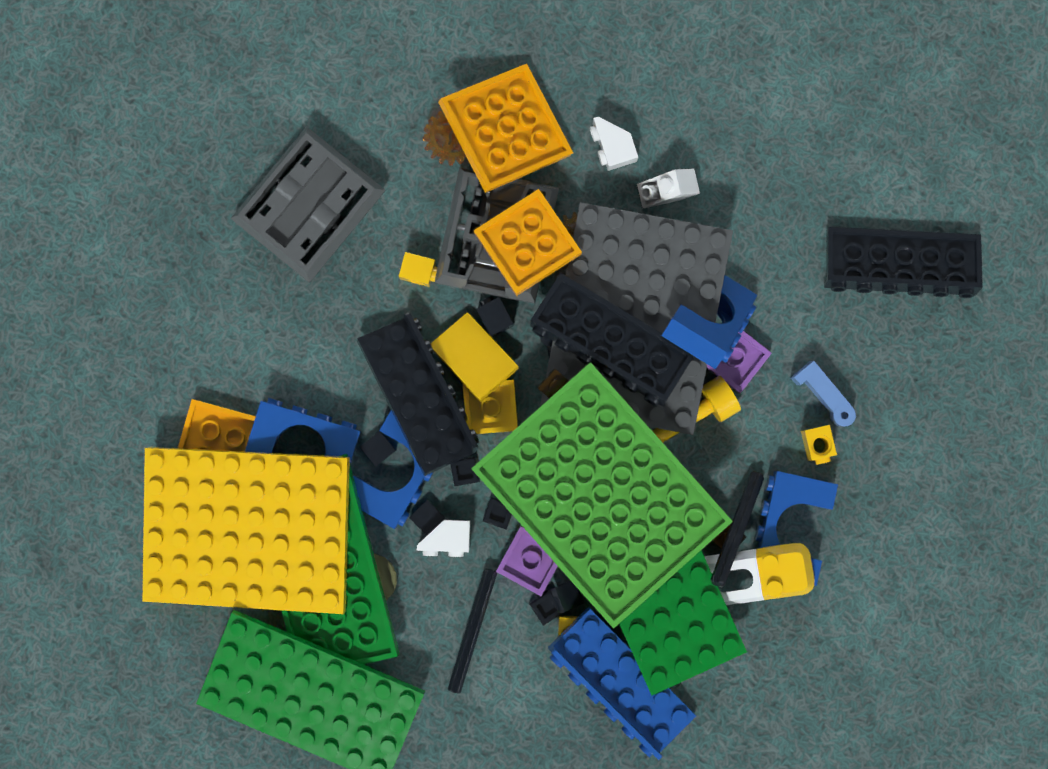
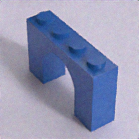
[661,275,757,369]
[245,398,361,465]
[353,411,434,529]
[755,471,838,586]

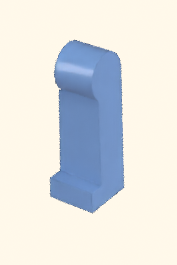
[790,361,856,427]

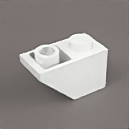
[590,117,638,171]
[637,169,700,208]
[417,520,471,557]

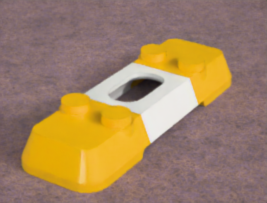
[704,543,815,605]

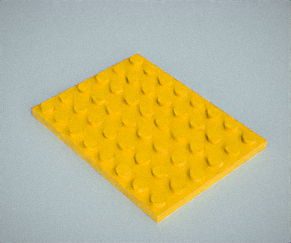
[142,447,350,614]

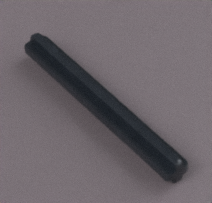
[710,471,764,587]
[448,568,497,694]

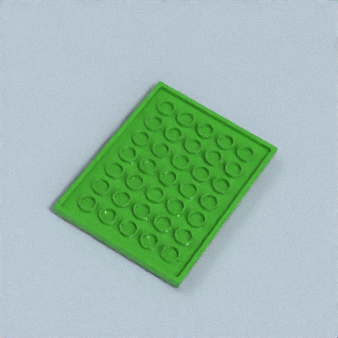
[471,362,733,629]

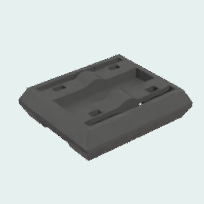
[230,127,386,283]
[434,168,559,304]

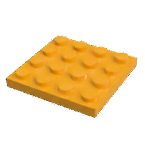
[438,64,573,193]

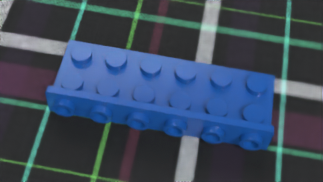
[548,607,696,760]

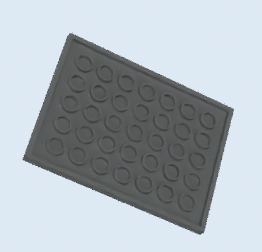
[540,202,733,435]

